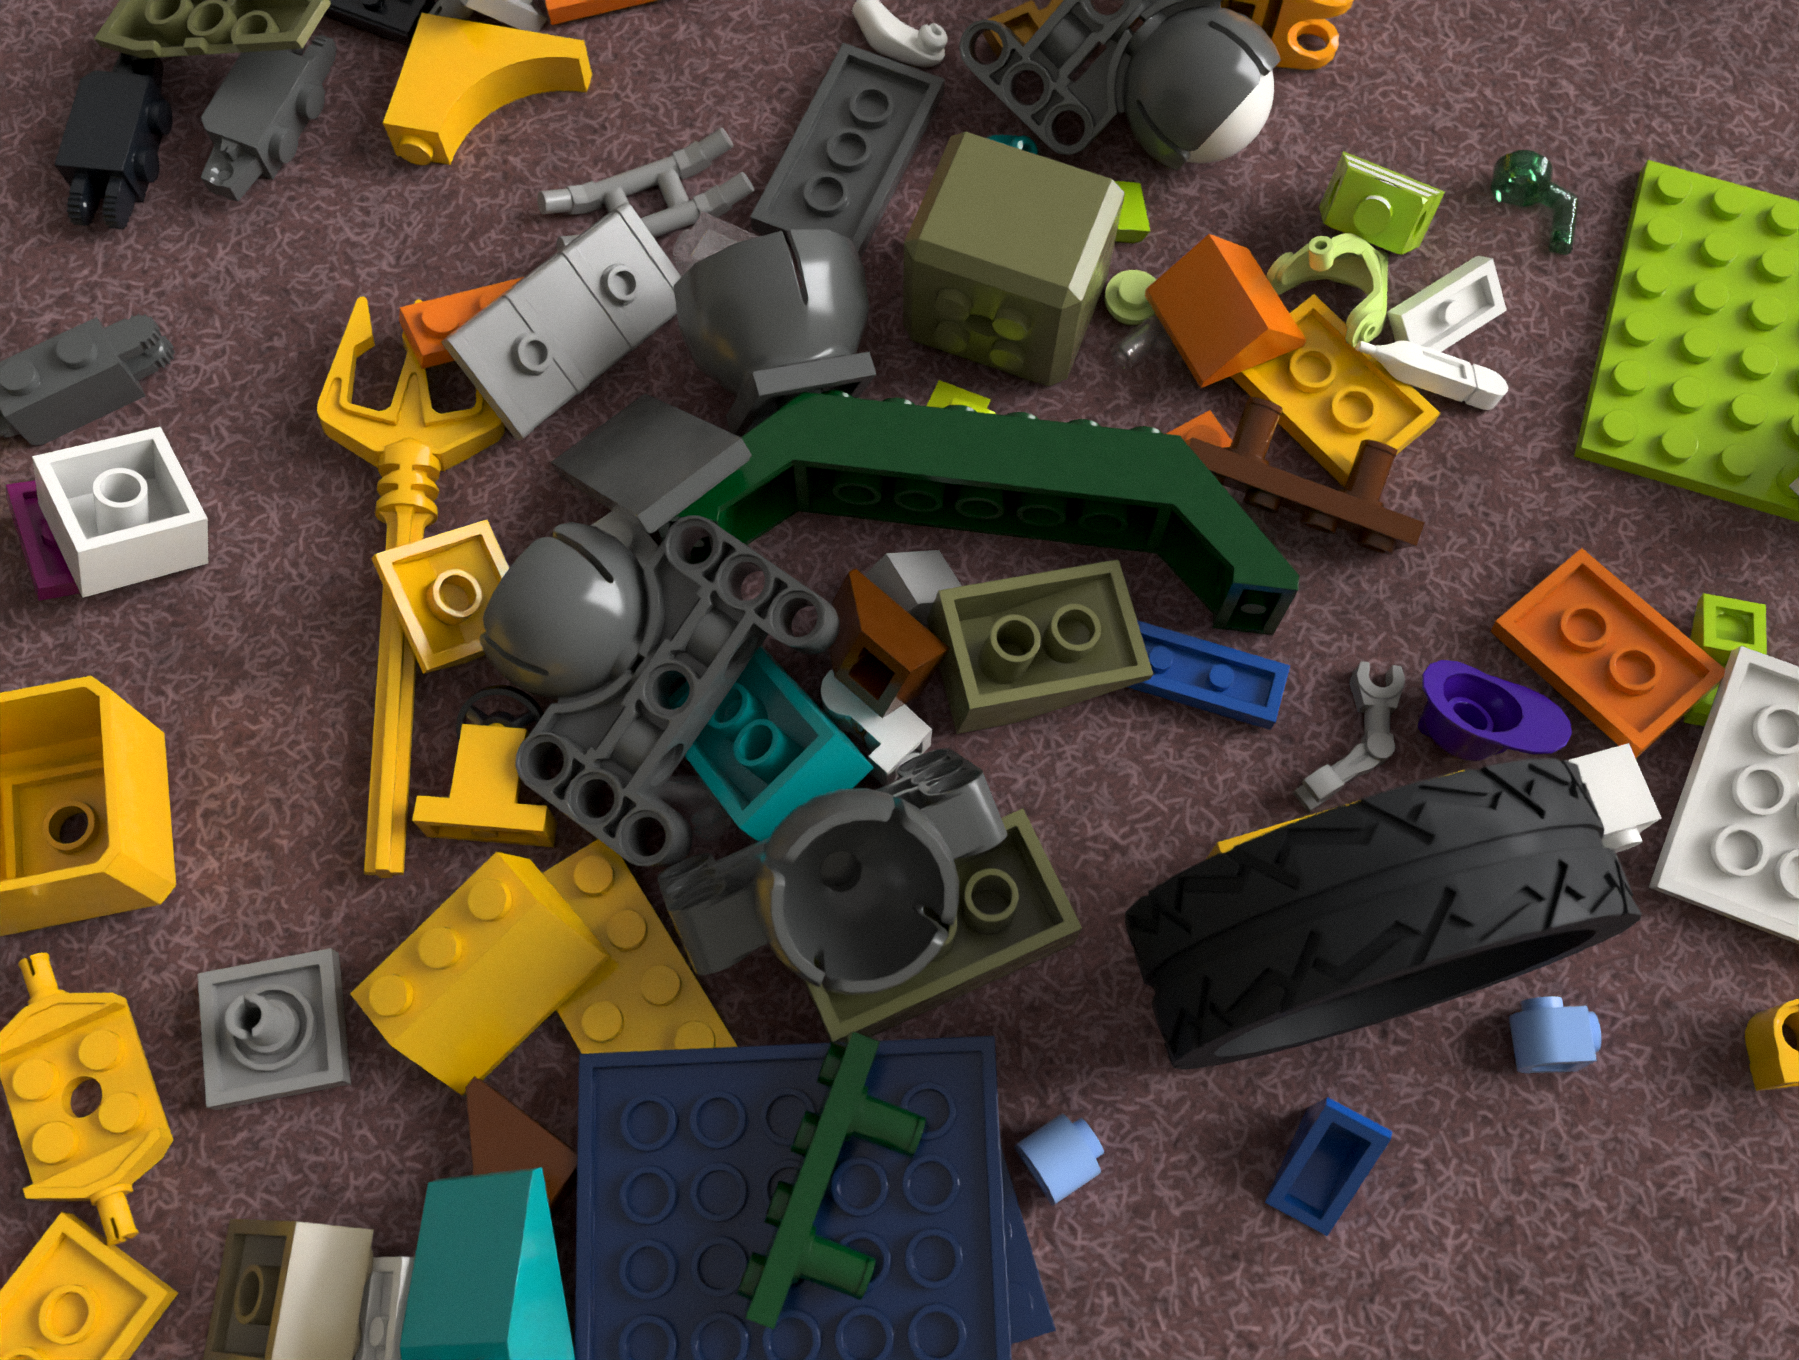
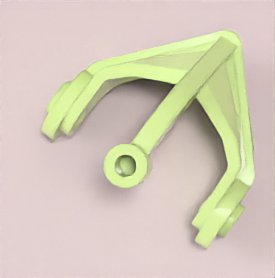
[1266,233,1388,348]

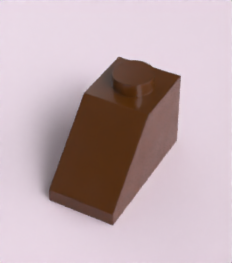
[466,1076,578,1219]

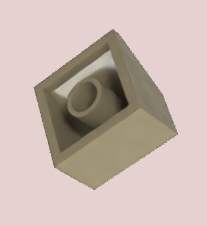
[203,1219,374,1360]

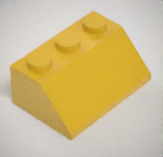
[350,851,611,1095]

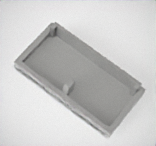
[441,202,681,441]

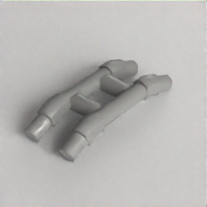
[537,127,754,252]

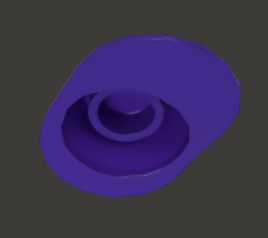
[1418,660,1572,762]

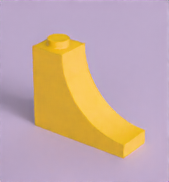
[383,13,592,165]

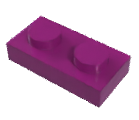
[6,480,80,601]

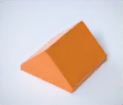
[1145,234,1306,388]

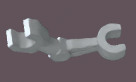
[1293,661,1405,813]

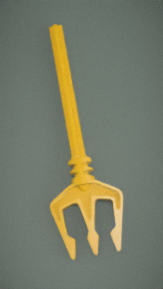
[317,296,505,878]

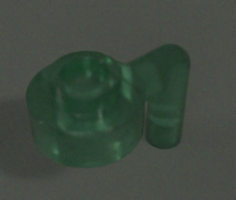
[1491,150,1579,255]

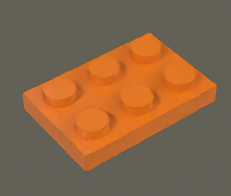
[1490,548,1726,759]

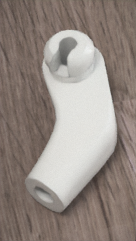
[852,0,947,67]

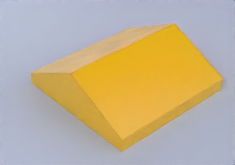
[371,519,509,674]

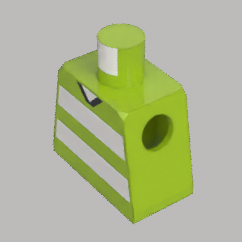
[1319,151,1445,255]

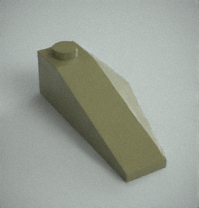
[94,0,331,58]

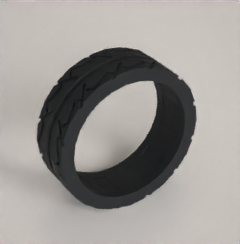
[1124,759,1642,1070]

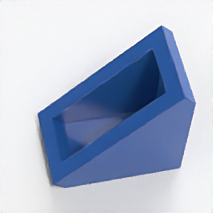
[1265,1097,1392,1236]

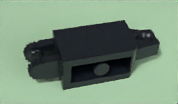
[54,52,173,229]

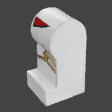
[821,669,932,786]

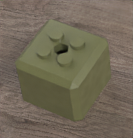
[903,132,1125,387]

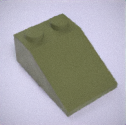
[927,559,1153,734]

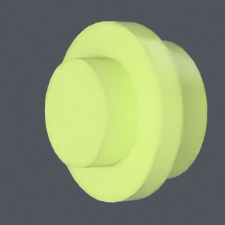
[1104,270,1156,325]

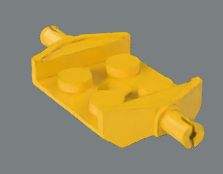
[0,953,173,1246]

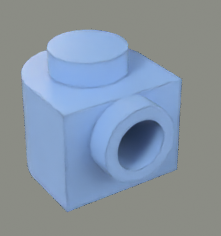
[1509,996,1601,1073]
[1014,1113,1104,1206]

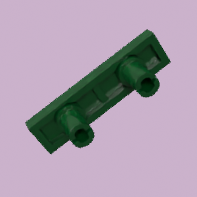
[736,1031,926,1329]

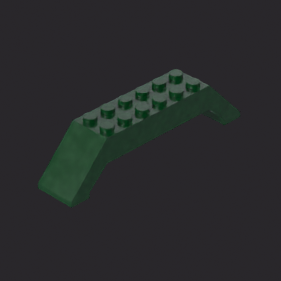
[658,390,1299,635]

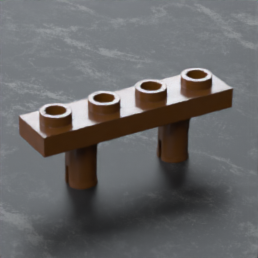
[1185,397,1425,555]

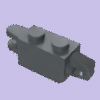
[200,34,337,201]
[0,313,175,445]

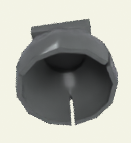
[673,229,876,437]

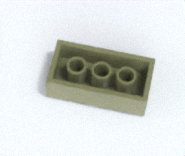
[803,809,1082,1043]

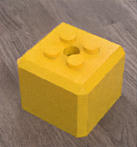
[0,676,176,936]

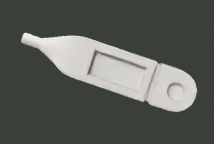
[1356,341,1508,410]

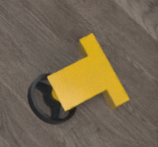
[412,685,557,847]

